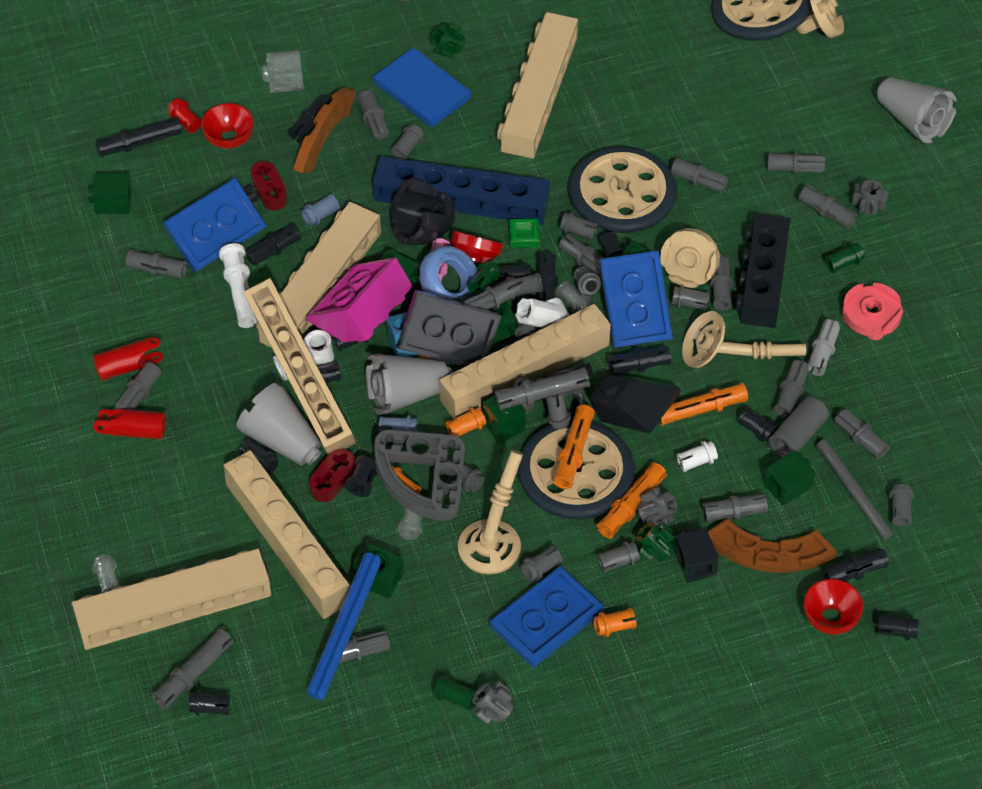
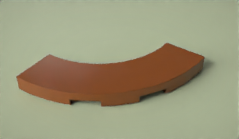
[293,87,356,173]
[708,518,837,573]

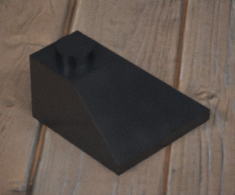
[590,375,681,434]

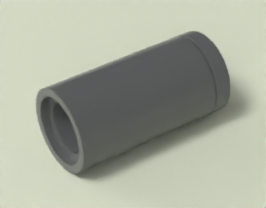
[769,397,829,458]

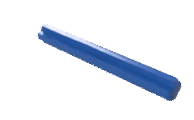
[307,552,381,700]

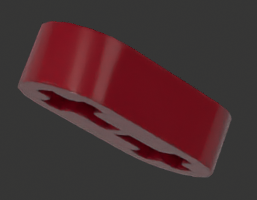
[251,161,288,211]
[309,449,355,502]

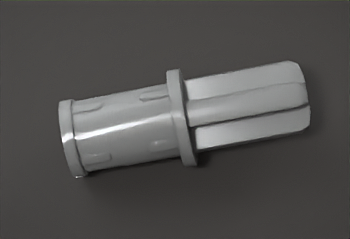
[808,319,840,376]

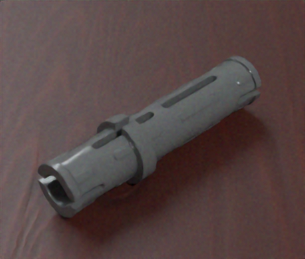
[495,367,590,411]
[151,629,234,710]

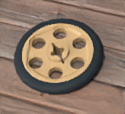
[712,0,812,41]
[569,146,677,233]
[518,420,635,519]

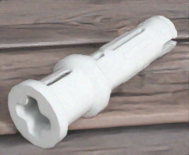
[219,243,257,328]

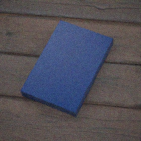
[373,47,471,128]
[162,178,267,273]
[599,251,673,348]
[490,566,604,668]

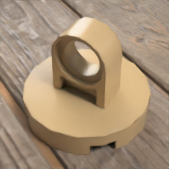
[796,0,844,38]
[660,228,720,288]

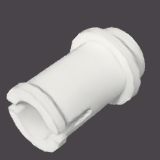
[676,441,718,472]

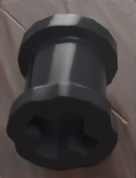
[344,456,378,497]

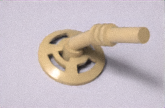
[682,311,806,368]
[458,450,523,574]

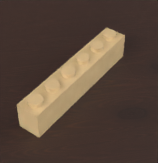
[497,12,578,159]
[257,202,381,347]
[243,278,356,455]
[439,304,611,419]
[223,450,349,619]
[72,549,271,650]

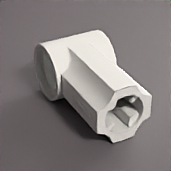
[515,298,570,328]
[273,330,334,381]

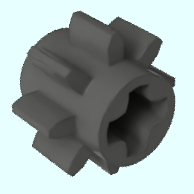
[852,179,889,215]
[638,487,677,527]
[472,681,513,724]

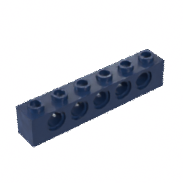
[373,156,550,225]

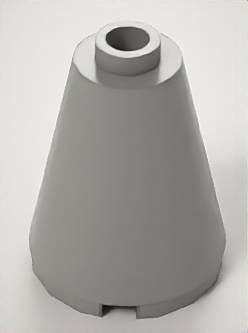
[877,77,957,143]
[365,354,452,415]
[236,383,322,466]

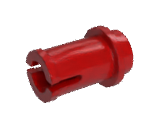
[168,98,202,133]

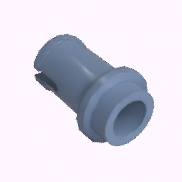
[301,194,340,226]
[379,415,418,433]

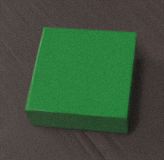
[509,218,539,248]

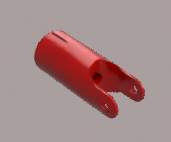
[93,337,163,381]
[93,409,166,439]

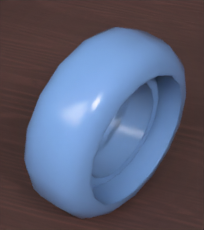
[419,246,479,301]

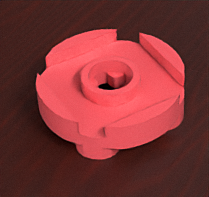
[842,283,903,340]

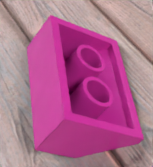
[306,257,413,342]

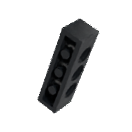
[736,214,790,328]

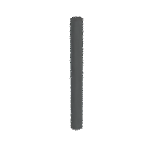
[816,439,894,540]

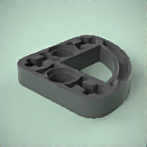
[375,430,465,521]

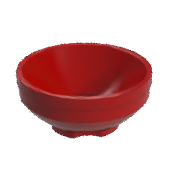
[201,103,253,148]
[451,230,504,263]
[804,579,863,635]

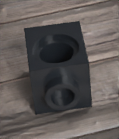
[674,527,719,583]

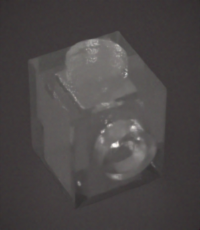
[262,50,303,93]

